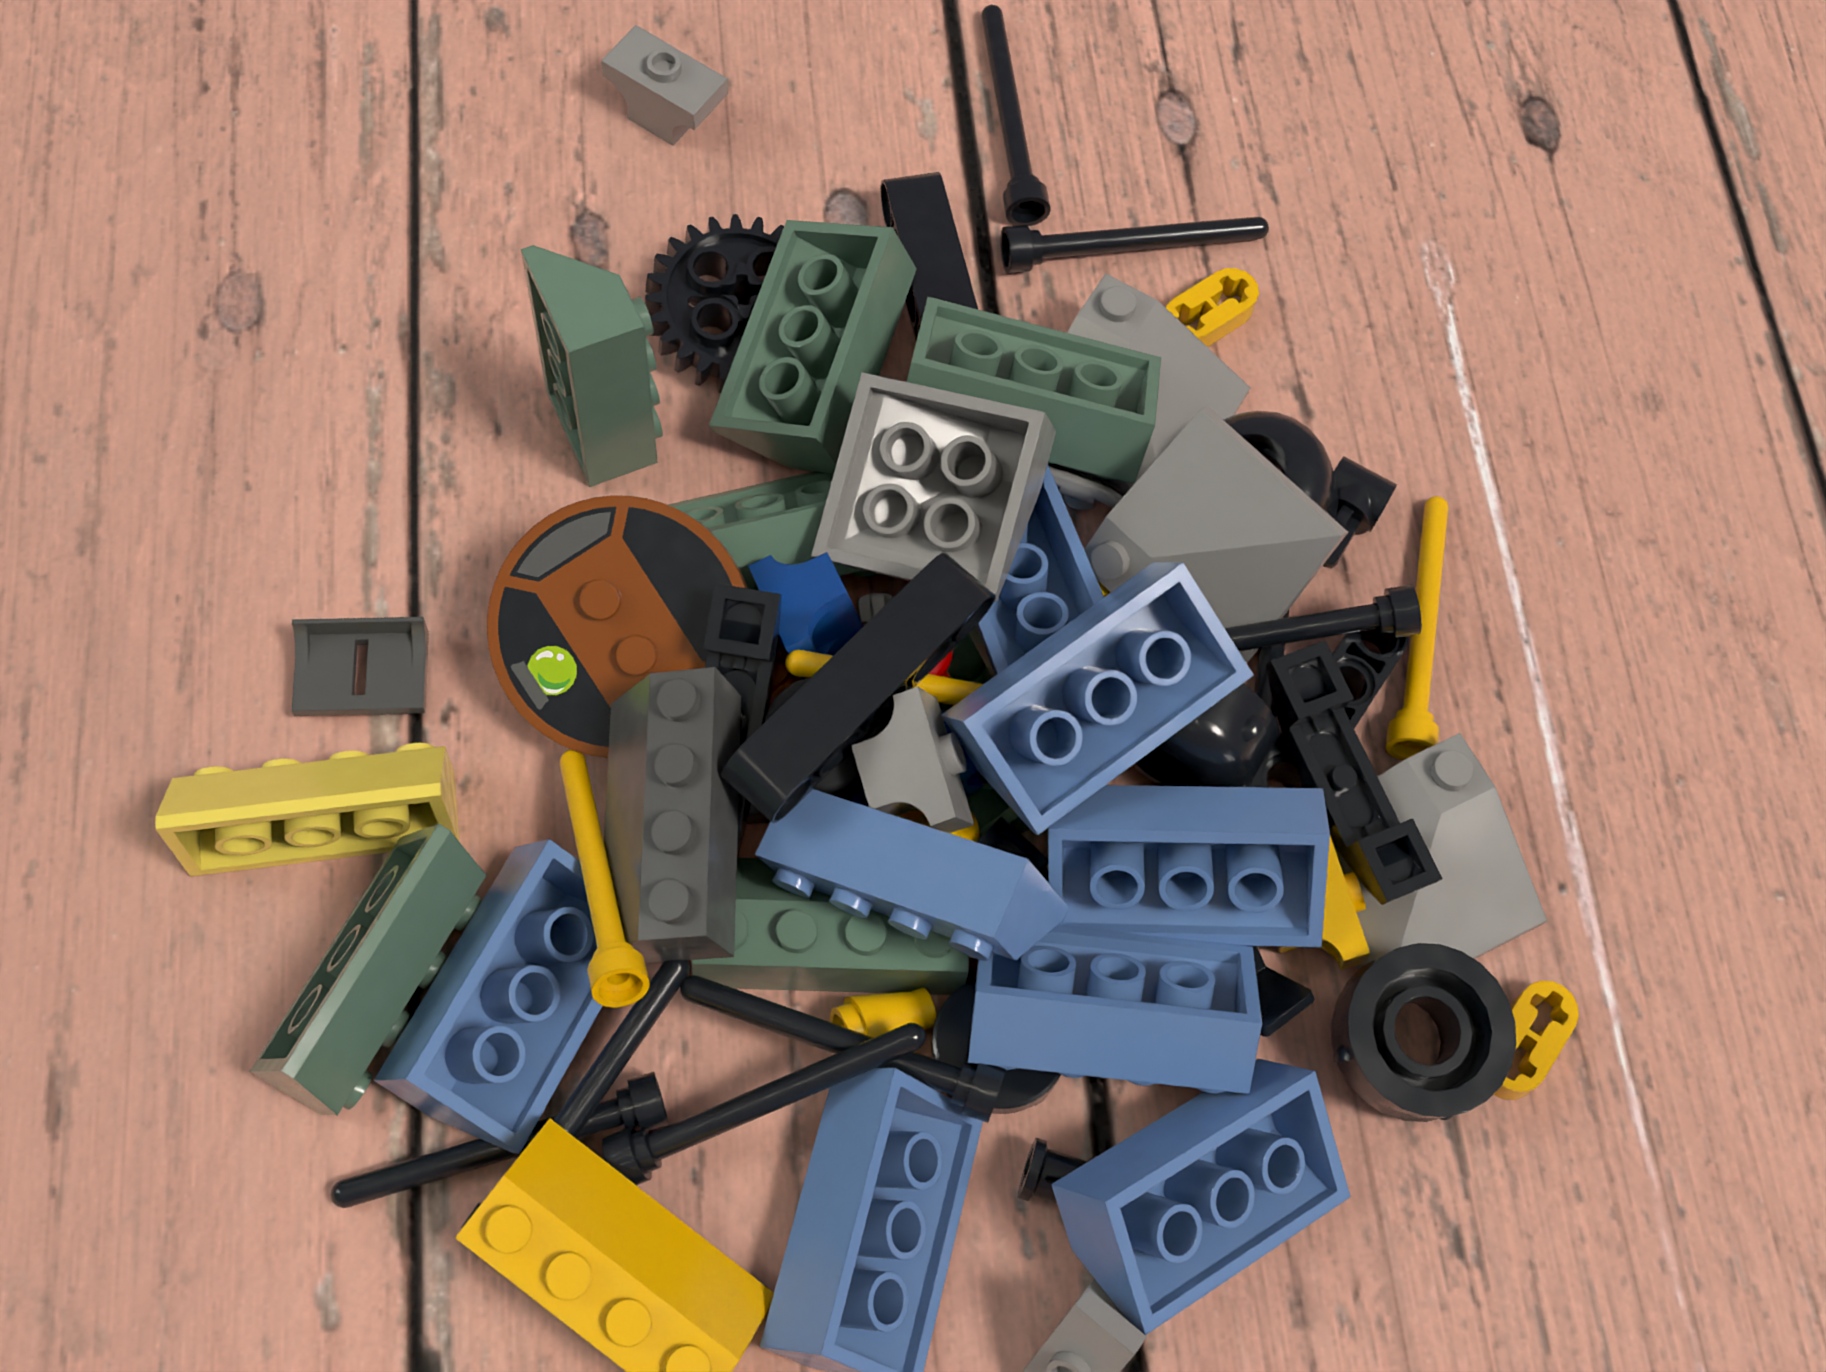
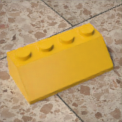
[455,1118,774,1372]

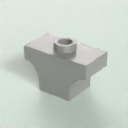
[601,25,728,146]
[851,687,974,833]
[1022,1278,1147,1372]

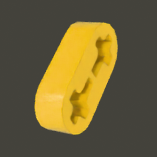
[1166,268,1259,347]
[1493,980,1579,1100]

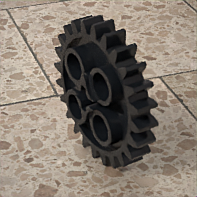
[644,214,784,393]

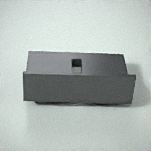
[292,617,429,716]

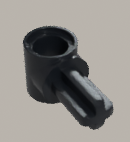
[1323,456,1398,568]

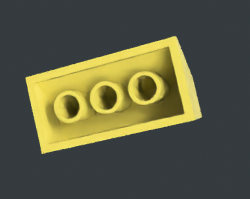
[155,743,460,877]

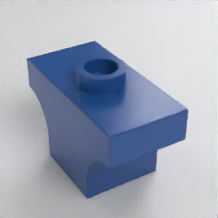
[748,552,864,679]

